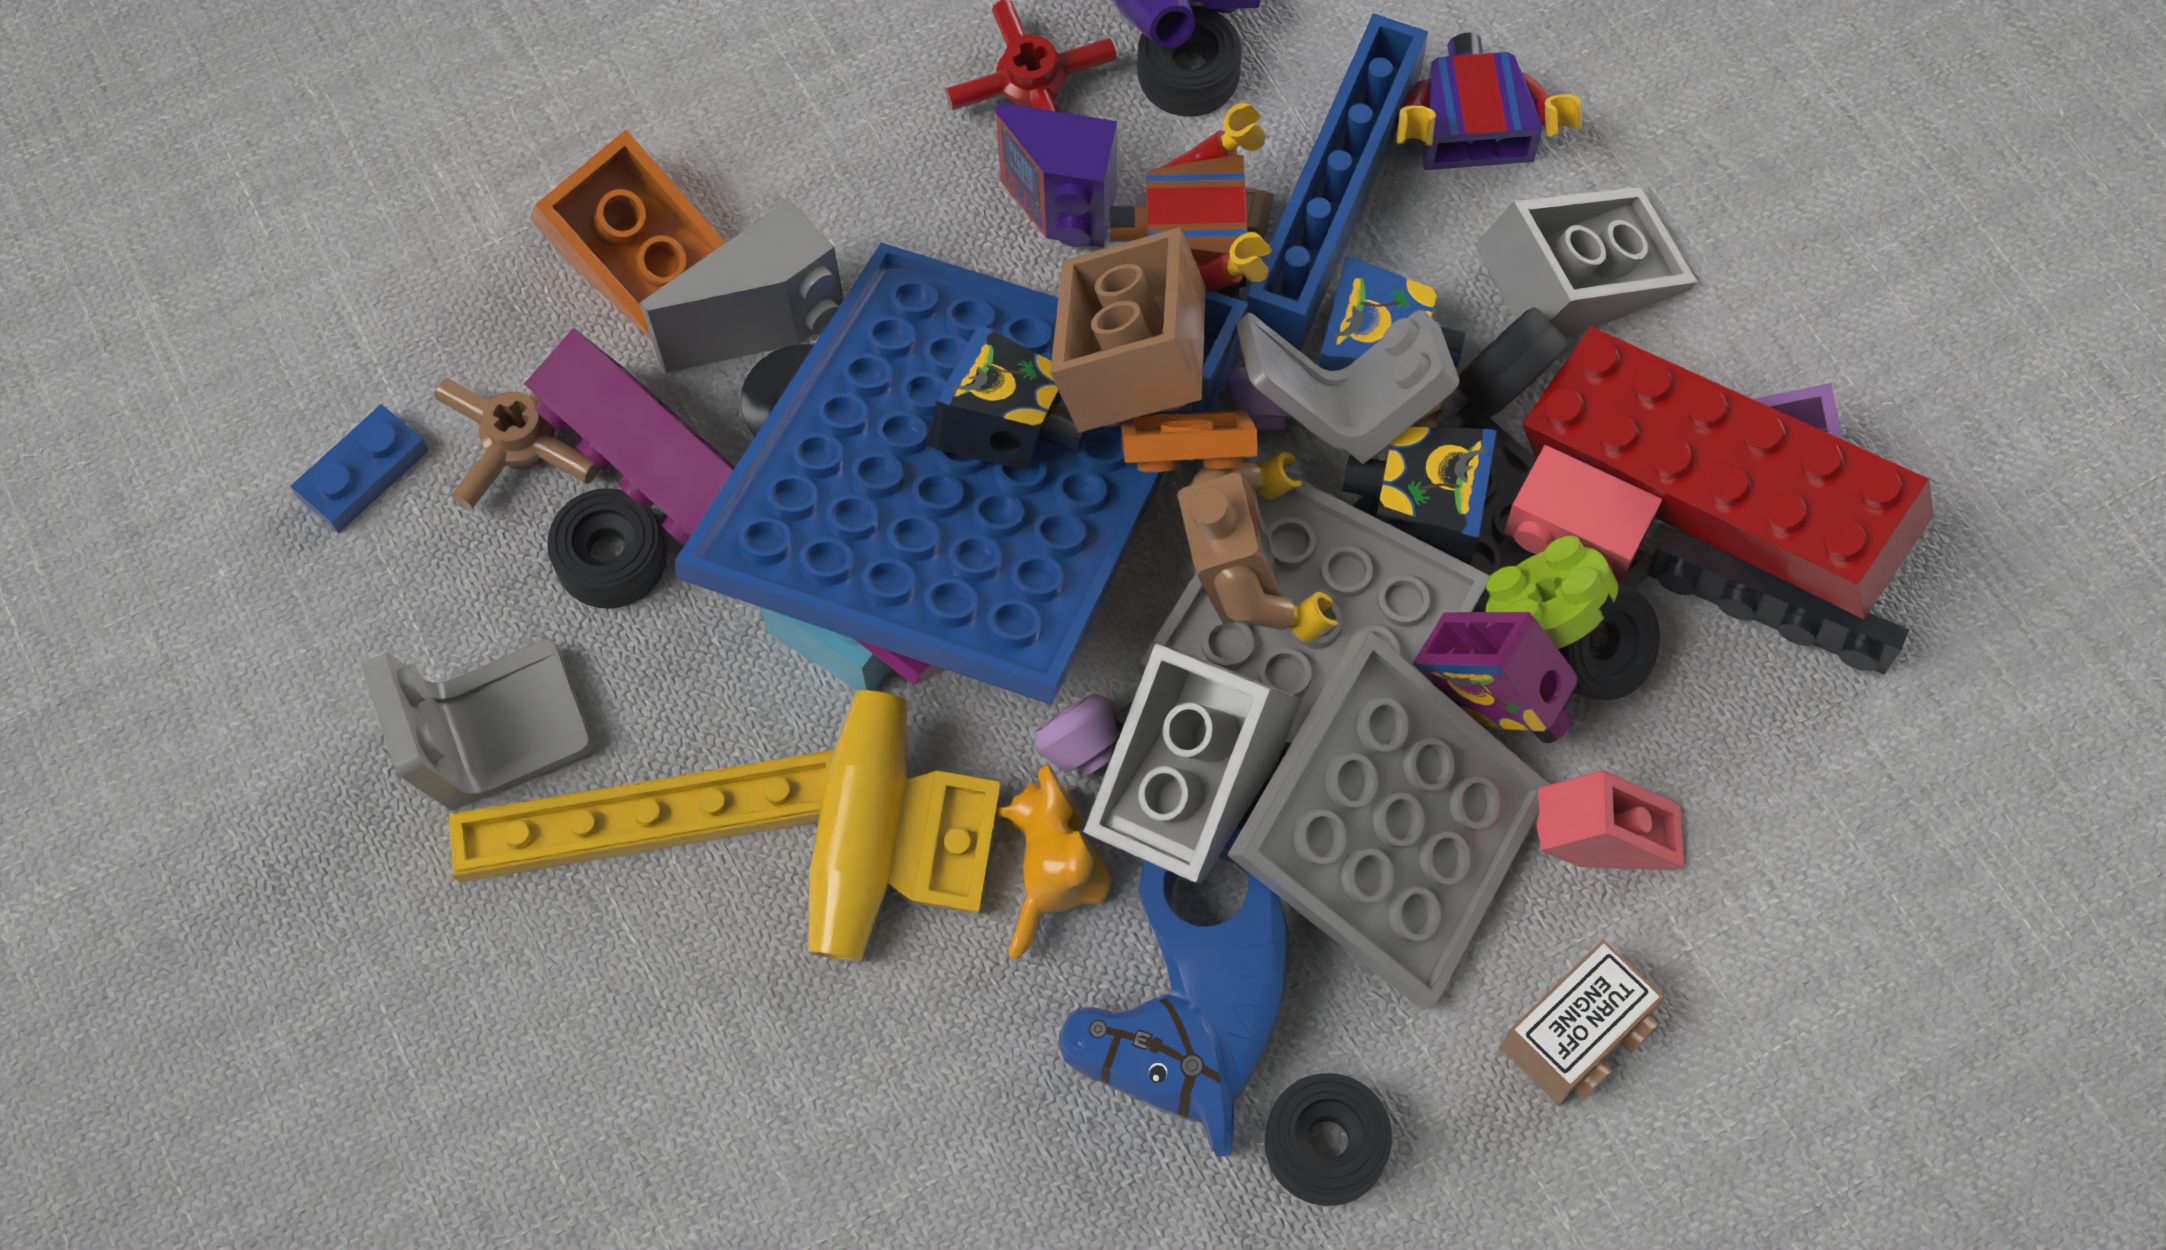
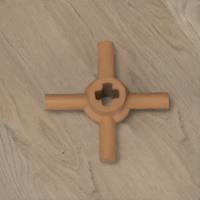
[435,378,599,510]

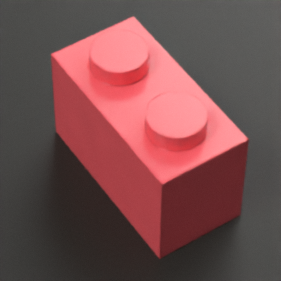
[1504,445,1662,585]

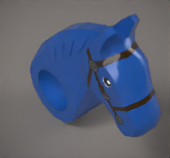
[1058,826,1289,1156]

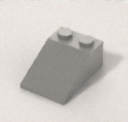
[1475,187,1697,338]
[640,199,844,373]
[1083,643,1302,884]

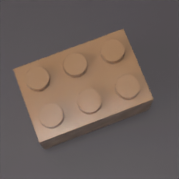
[1050,227,1206,433]

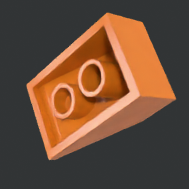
[530,129,725,341]

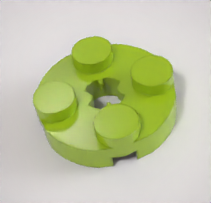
[1486,536,1618,649]

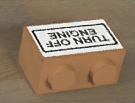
[1500,939,1664,1106]

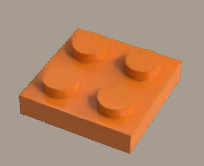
[1120,410,1258,472]

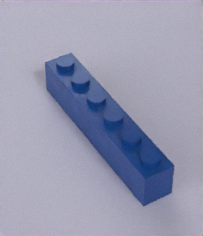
[1246,13,1428,352]

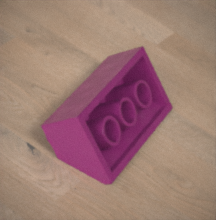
[524,328,735,546]

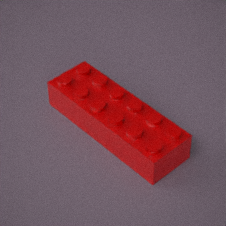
[1522,326,1934,619]

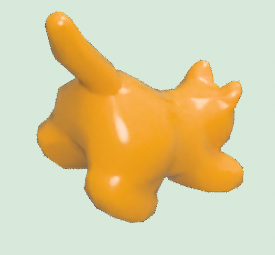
[996,764,1113,959]

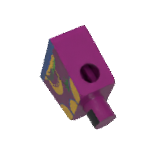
[1412,612,1577,743]

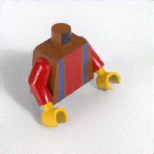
[1110,103,1272,292]

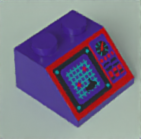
[996,102,1117,248]

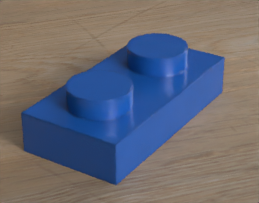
[290,404,429,534]

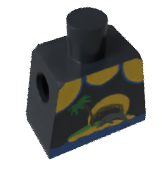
[927,324,1088,470]
[1342,427,1497,565]

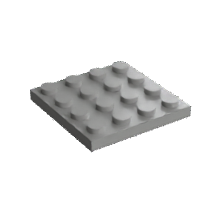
[1139,471,1491,752]
[1227,631,1550,1009]

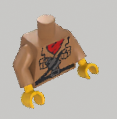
[1178,452,1338,643]

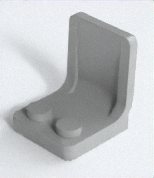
[1236,309,1459,464]
[362,640,594,811]

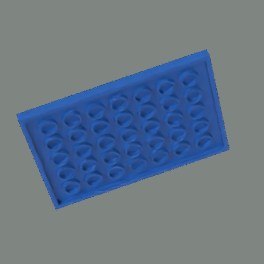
[675,242,1165,705]

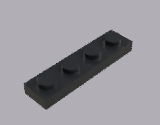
[1648,528,1910,675]

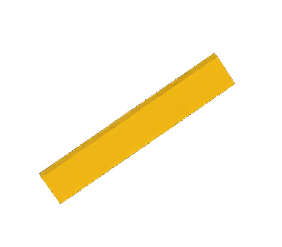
[449,750,834,883]

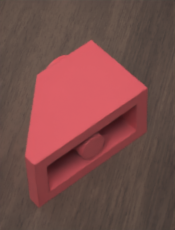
[1536,770,1684,870]

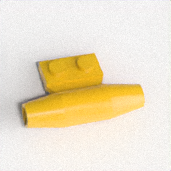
[808,690,1001,962]

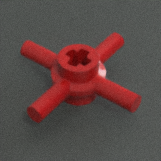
[945,0,1117,112]

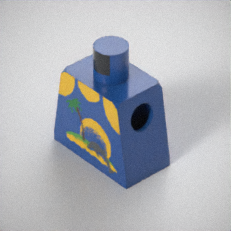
[1319,257,1466,371]

